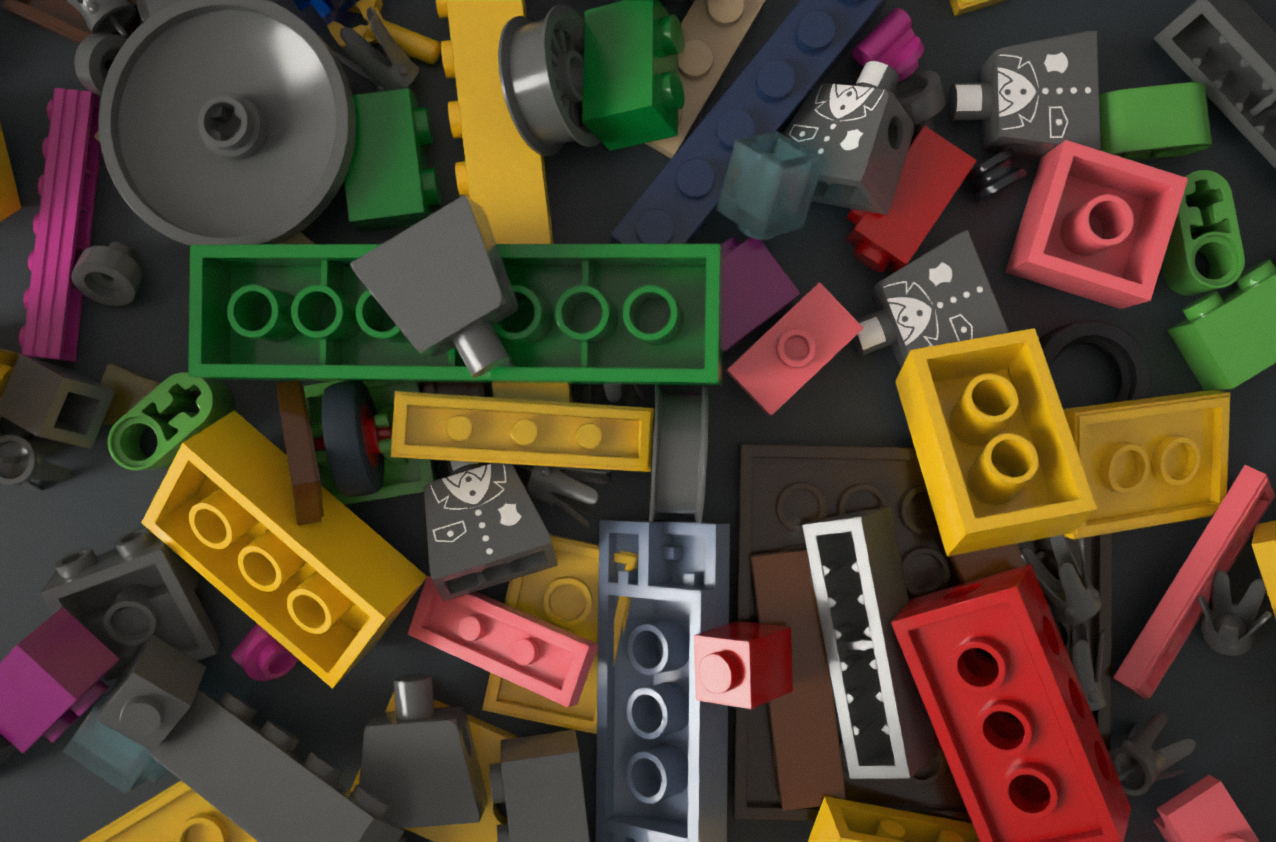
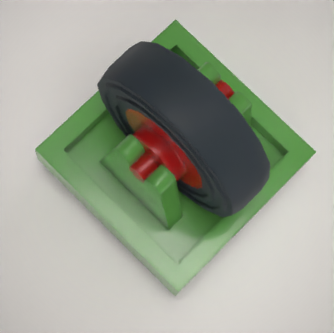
[304,380,437,505]

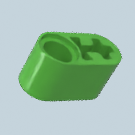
[1099,82,1212,161]
[1161,170,1245,296]
[108,372,233,470]

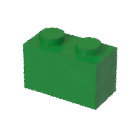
[582,0,685,151]
[344,88,441,233]

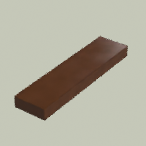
[750,548,846,811]

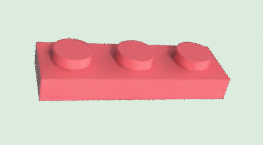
[407,576,598,707]

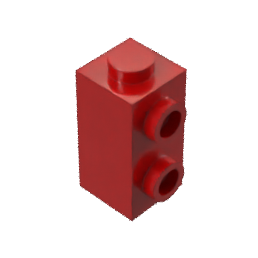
[845,125,977,273]

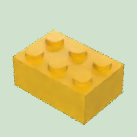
[895,328,1097,557]

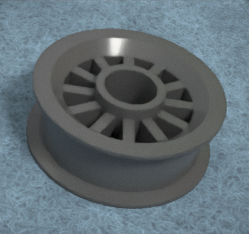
[498,4,601,157]
[649,385,708,524]

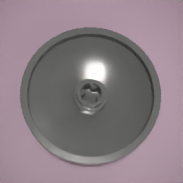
[98,0,356,246]

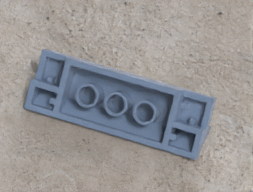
[595,519,730,842]

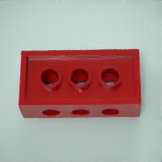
[891,564,1131,842]

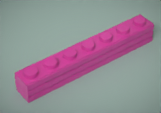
[19,88,102,362]

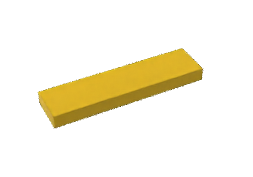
[391,391,654,472]

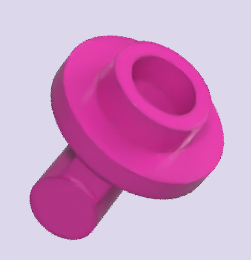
[852,8,924,82]
[231,623,298,681]

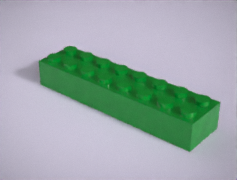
[188,244,724,385]

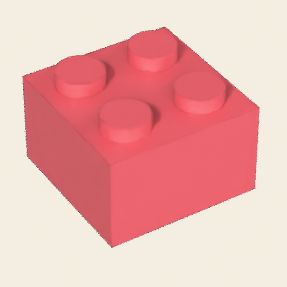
[1005,140,1188,309]

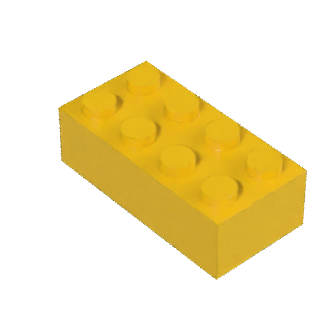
[141,410,427,689]

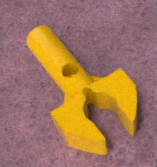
[325,0,441,64]

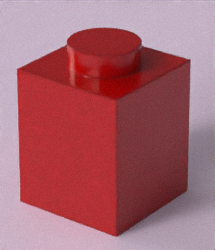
[693,621,793,709]

